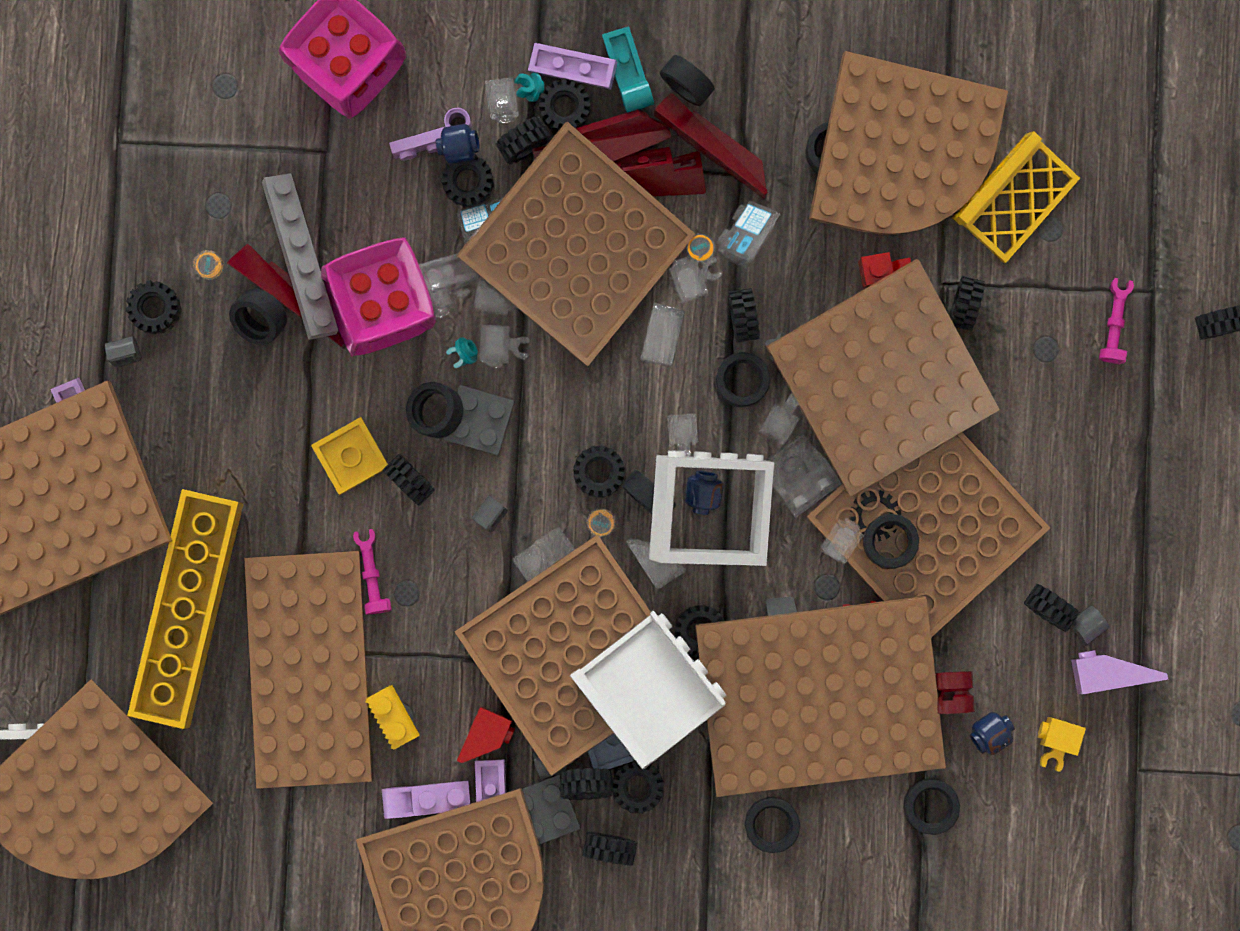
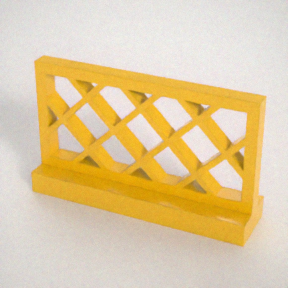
[952,131,1080,263]

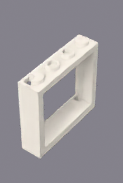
[649,450,774,566]

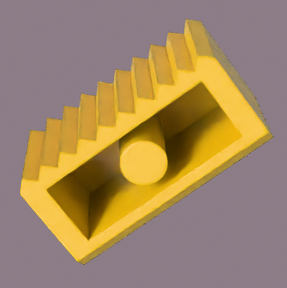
[365,685,420,750]

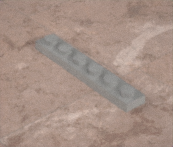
[262,173,338,340]

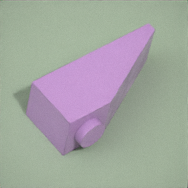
[1071,650,1168,694]

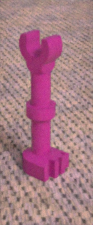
[1099,278,1134,365]
[353,529,392,615]

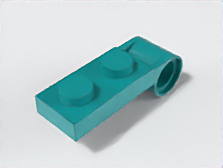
[602,26,654,113]

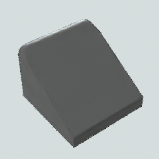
[765,597,797,616]

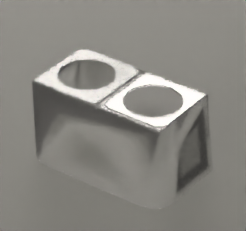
[640,303,685,367]

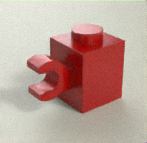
[858,252,911,290]

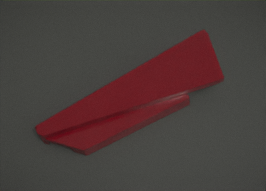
[654,93,768,199]
[532,109,671,162]
[614,147,706,196]
[227,244,346,349]

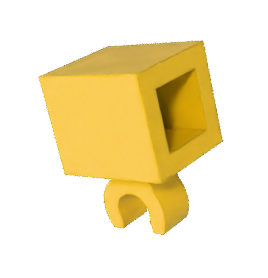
[1038,717,1086,772]

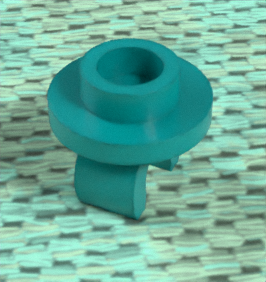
[514,73,544,102]
[446,337,478,368]

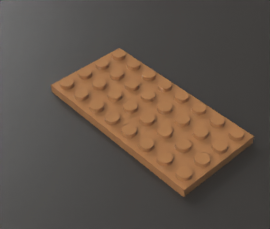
[244,551,373,789]

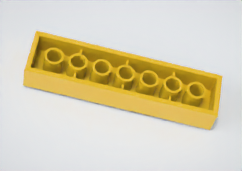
[127,489,243,729]

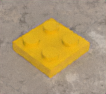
[311,417,388,495]

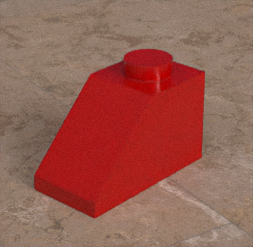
[457,706,515,763]

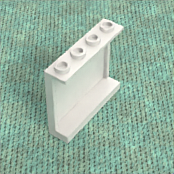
[570,611,727,770]

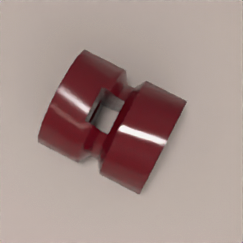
[935,671,975,714]

